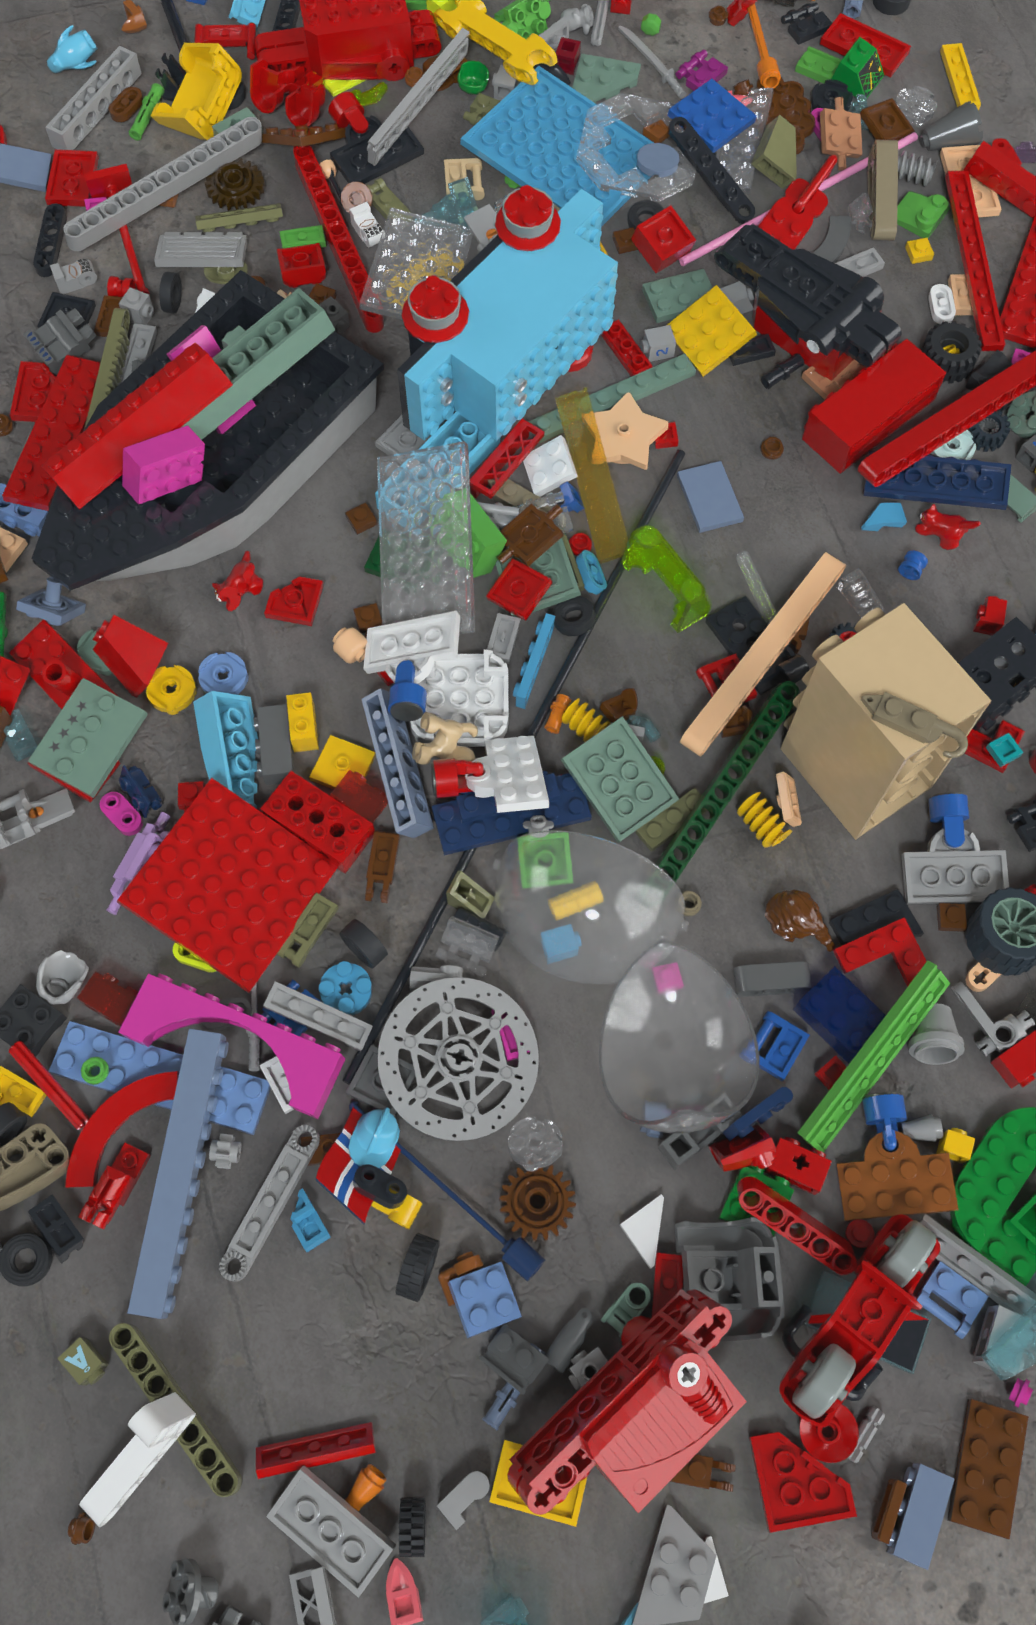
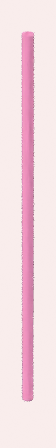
[679,132,918,266]

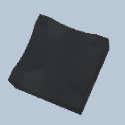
[966,350,1013,411]
[0,984,67,1057]

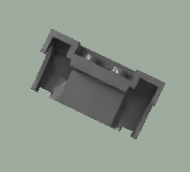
[674,1217,784,1341]

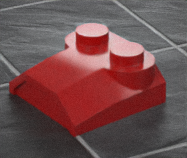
[277,243,326,288]
[708,1124,777,1172]

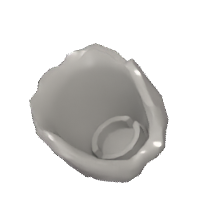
[36,950,89,1005]

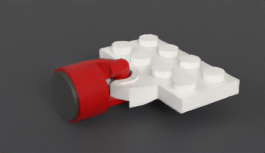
[431,736,549,813]

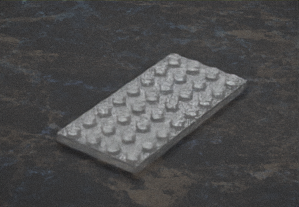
[377,441,476,635]

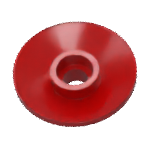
[799,1404,859,1463]

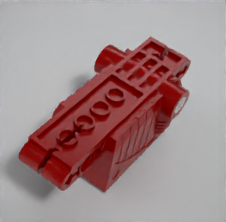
[507,1289,747,1515]

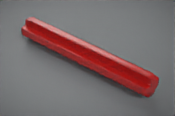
[9,1041,90,1130]

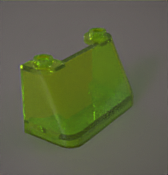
[621,525,712,633]

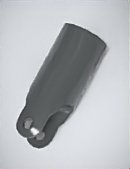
[545,1308,593,1374]

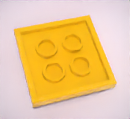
[666,285,757,377]

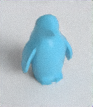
[47,25,98,73]

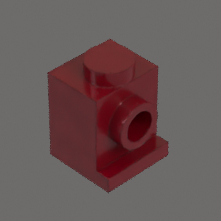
[556,37,581,75]

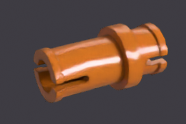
[544,694,572,734]

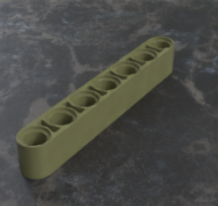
[109,1323,242,1497]

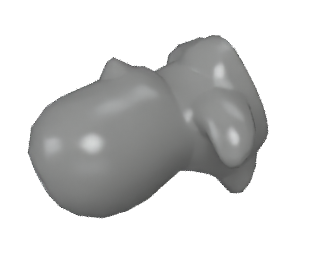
[560,4,594,35]

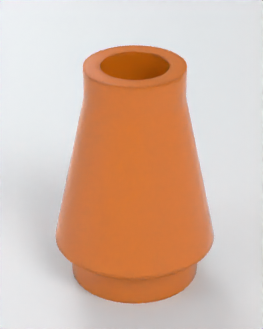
[345,1464,387,1512]

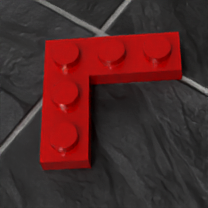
[833,917,927,987]

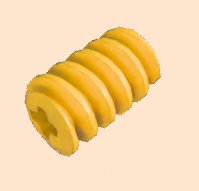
[562,698,610,742]
[737,792,792,848]

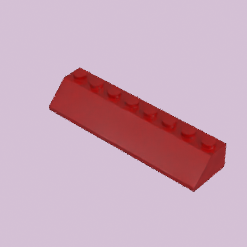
[41,342,233,509]

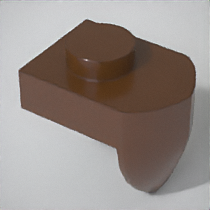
[600,688,638,723]
[720,706,753,738]

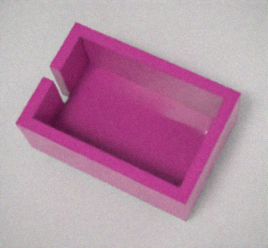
[122,426,205,504]

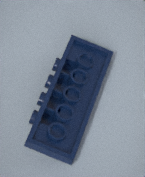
[864,451,1011,510]
[432,771,592,856]

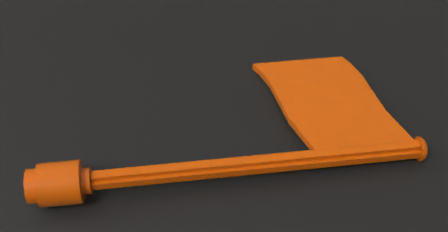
[747,0,815,90]

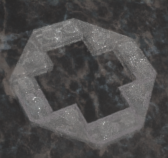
[576,93,696,202]

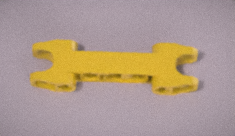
[433,0,558,85]

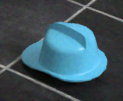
[348,1107,400,1168]

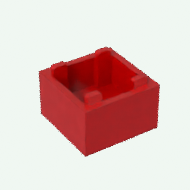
[631,205,696,274]

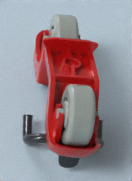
[779,1214,941,1428]

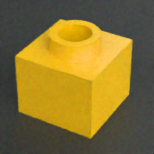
[936,1128,975,1164]

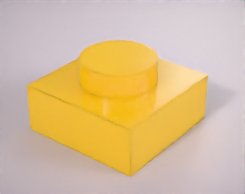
[905,238,934,264]

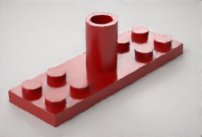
[9,619,119,709]

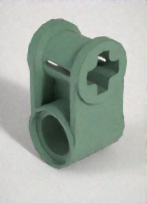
[601,1282,651,1338]

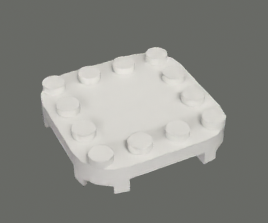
[410,649,509,747]

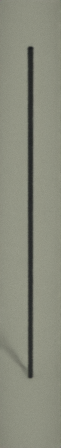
[342,450,685,1085]

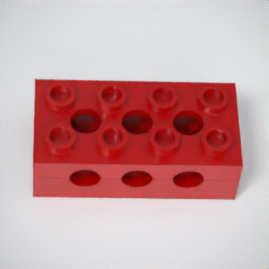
[260,771,374,874]

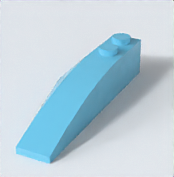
[193,691,258,809]

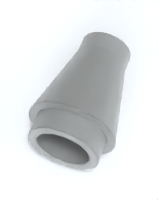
[901,1114,943,1142]

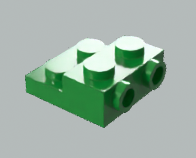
[718,1166,794,1236]

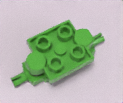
[493,0,551,39]

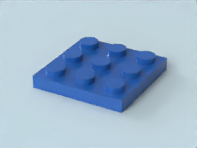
[667,79,757,153]

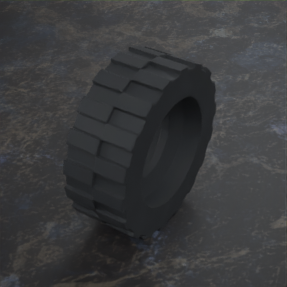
[395,1233,440,1302]

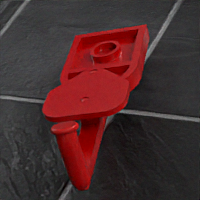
[758,154,838,249]

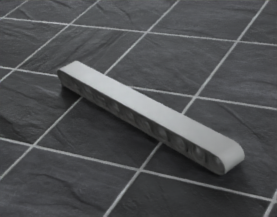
[63,117,262,251]

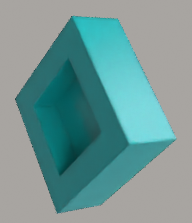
[986,733,1024,767]

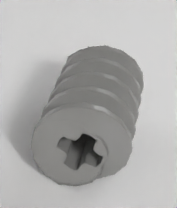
[898,149,938,187]

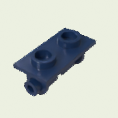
[119,765,162,818]

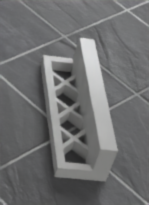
[289,1566,337,1625]

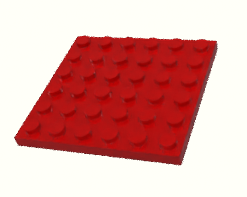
[117,778,338,993]

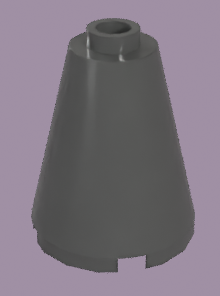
[920,101,983,151]

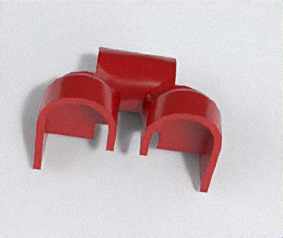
[250,59,326,127]

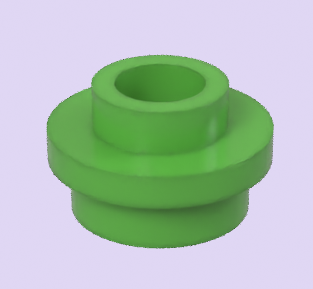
[81,1057,109,1085]

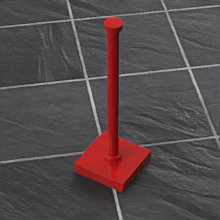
[84,164,150,296]

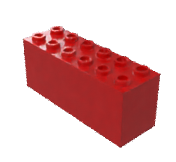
[802,338,946,474]

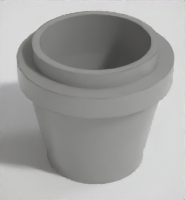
[908,1003,965,1065]

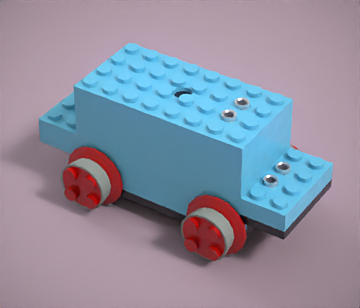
[397,185,618,441]

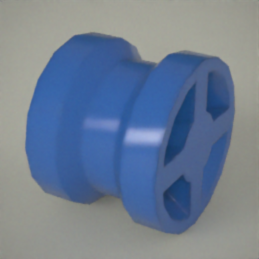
[898,550,928,580]

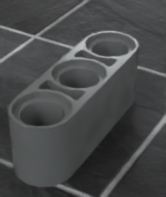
[733,962,812,997]

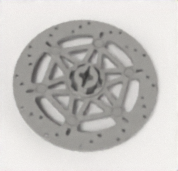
[377,977,539,1141]

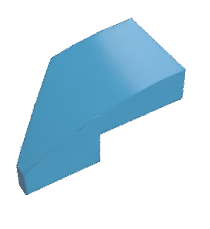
[861,503,907,531]
[290,1188,331,1252]

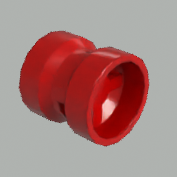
[107,276,136,297]

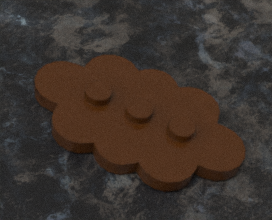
[747,77,816,155]

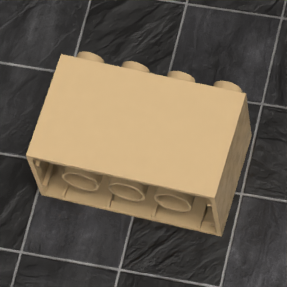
[781,603,991,840]

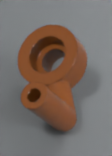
[438,1251,484,1307]

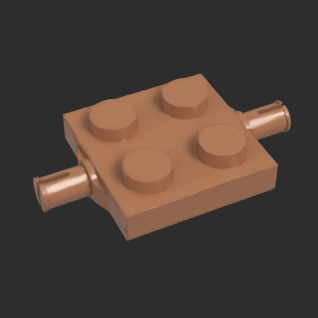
[820,97,862,171]

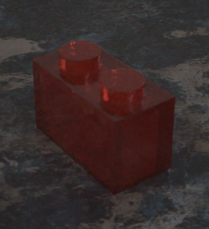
[330,770,388,823]
[77,971,139,1028]

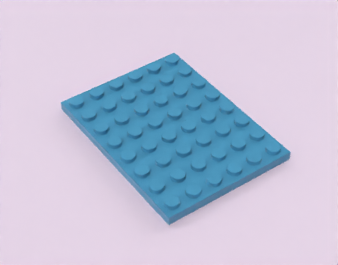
[460,66,654,227]

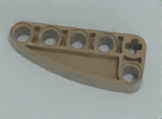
[867,139,898,241]
[0,1123,69,1211]

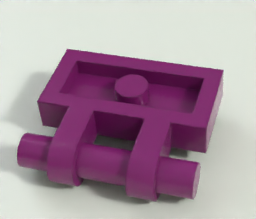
[675,49,728,91]

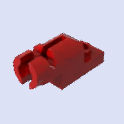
[78,1143,151,1230]

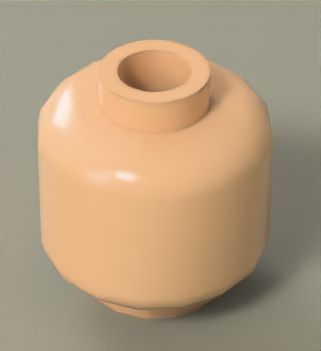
[333,627,367,664]

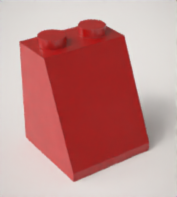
[92,615,168,698]

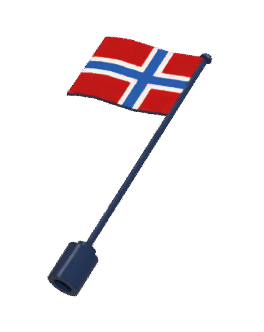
[315,1101,546,1282]

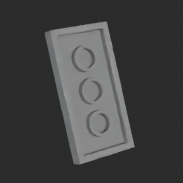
[266,1466,396,1598]

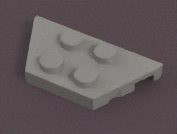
[632,1505,717,1625]

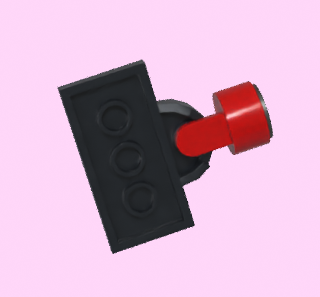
[328,92,424,184]

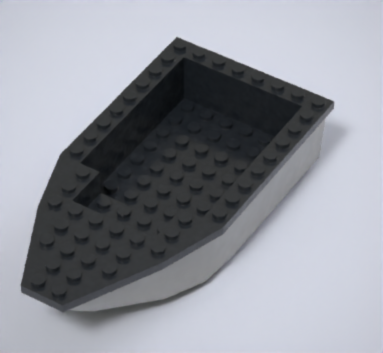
[31,270,384,591]

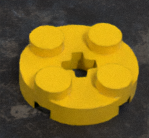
[146,665,197,715]

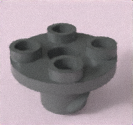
[162,1558,219,1625]

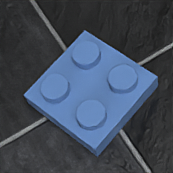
[448,1261,522,1339]

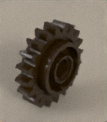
[205,158,265,211]

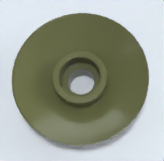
[204,262,248,284]

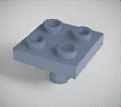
[16,577,86,626]

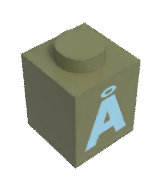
[57,1337,109,1386]

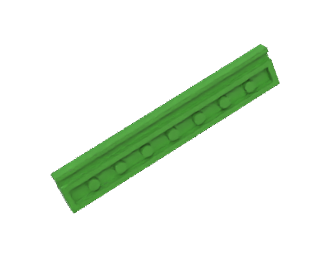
[798,961,950,1152]

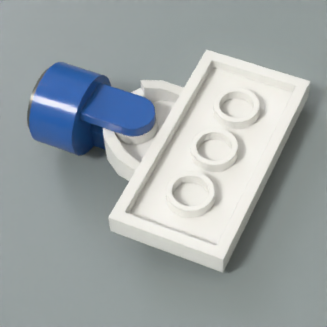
[363,611,460,721]

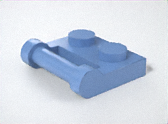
[916,1261,989,1339]

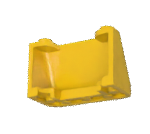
[151,43,242,140]

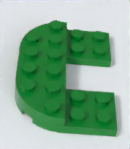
[950,1107,1036,1286]

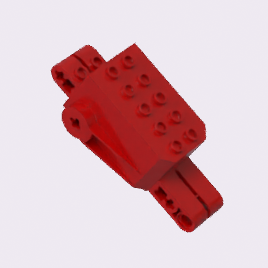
[254,0,441,81]

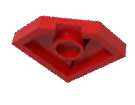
[264,576,324,626]

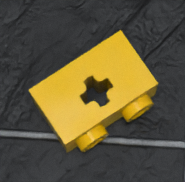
[286,692,319,752]

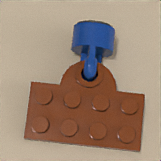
[837,1092,959,1221]

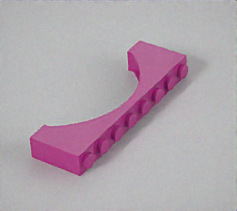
[118,973,345,1119]

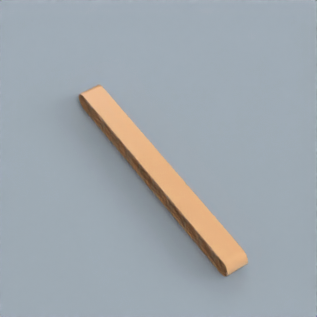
[680,552,846,757]

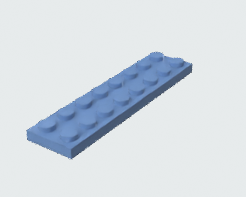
[49,1021,271,1135]

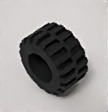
[921,321,982,384]

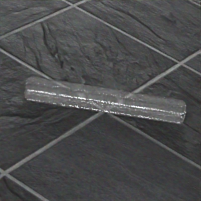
[736,551,777,625]

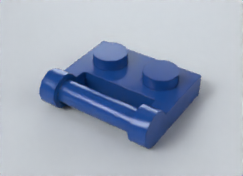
[741,1011,810,1082]

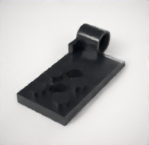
[705,596,810,695]

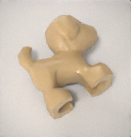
[412,712,478,776]

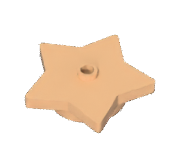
[582,392,668,470]

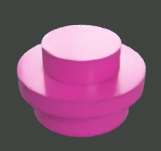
[1009,1378,1034,1407]

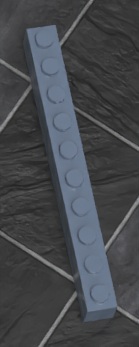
[127,1029,229,1319]

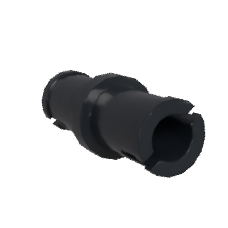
[761,353,805,389]

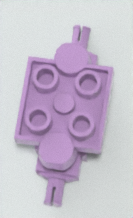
[106,812,171,915]

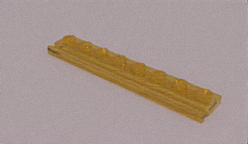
[555,387,633,564]

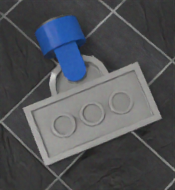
[901,792,1009,905]

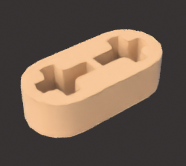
[965,962,1001,992]

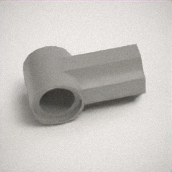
[410,965,463,997]

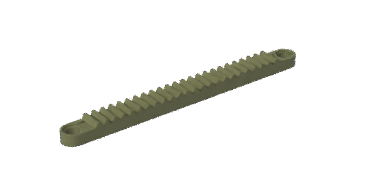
[85,308,130,427]

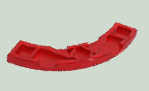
[65,1071,180,1188]

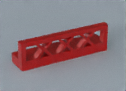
[468,418,544,499]

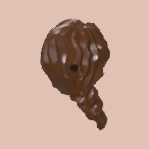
[765,890,835,952]

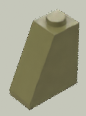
[751,115,797,189]

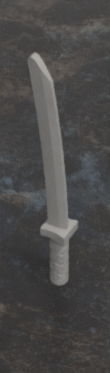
[618,26,686,99]
[246,983,260,1071]

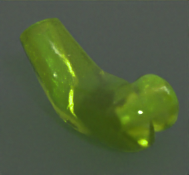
[351,82,388,106]

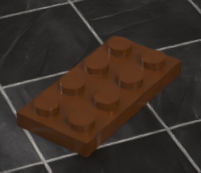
[947,1399,1029,1540]

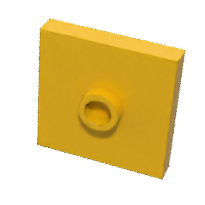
[309,735,376,798]

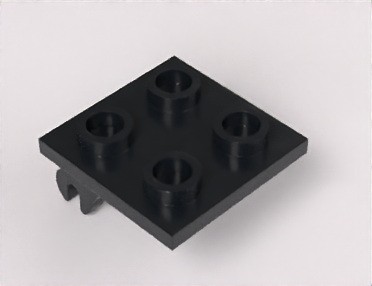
[155,53,186,101]

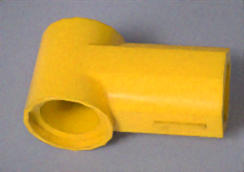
[371,1188,423,1229]

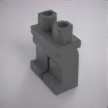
[23,308,96,376]

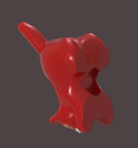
[915,504,981,550]
[212,551,263,611]

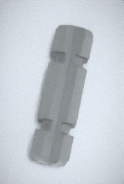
[848,1406,885,1463]

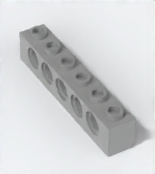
[45,46,142,150]

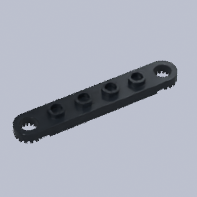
[668,117,755,224]

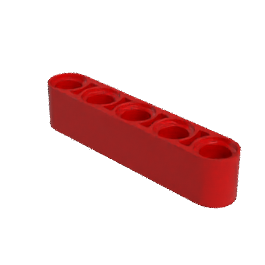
[737,1176,857,1275]

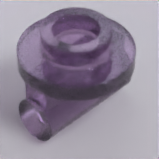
[1015,141,1036,163]

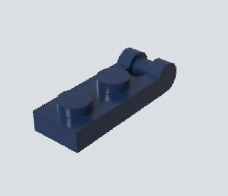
[723,1087,793,1141]

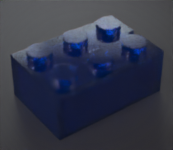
[793,966,886,1064]

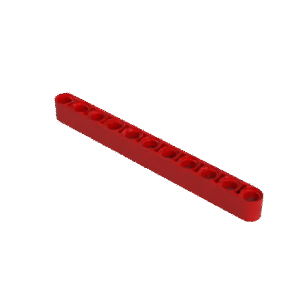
[293,145,384,333]
[858,350,1036,487]

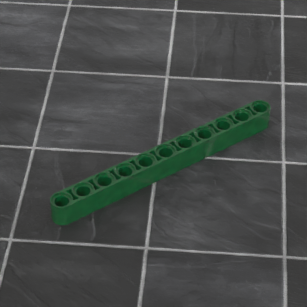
[636,681,800,908]

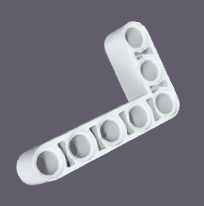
[79,1392,196,1528]

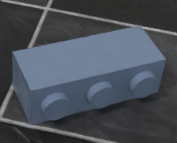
[886,1463,954,1570]

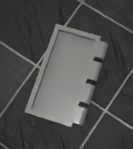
[154,232,247,267]

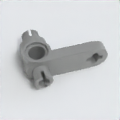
[951,981,1035,1057]

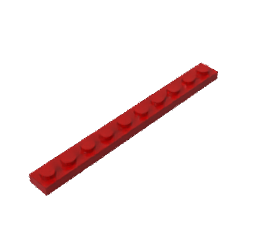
[945,171,1006,351]

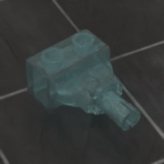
[413,177,478,233]

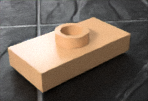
[776,772,802,827]

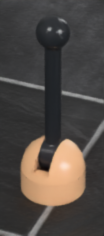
[319,160,343,206]

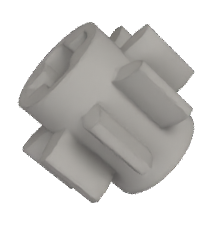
[209,1133,241,1169]

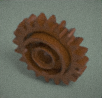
[499,1162,576,1242]

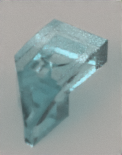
[4,709,38,762]

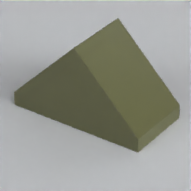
[446,871,495,918]

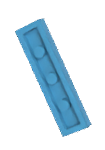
[513,613,555,709]

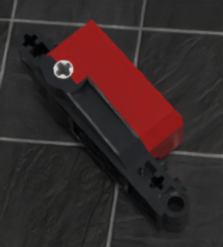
[714,223,902,381]

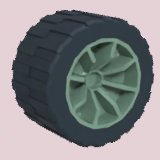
[965,887,1036,976]

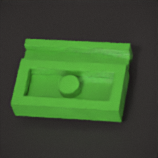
[795,46,841,84]

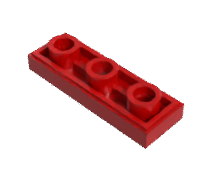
[600,320,653,377]

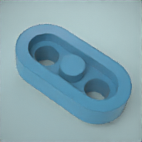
[576,550,607,595]

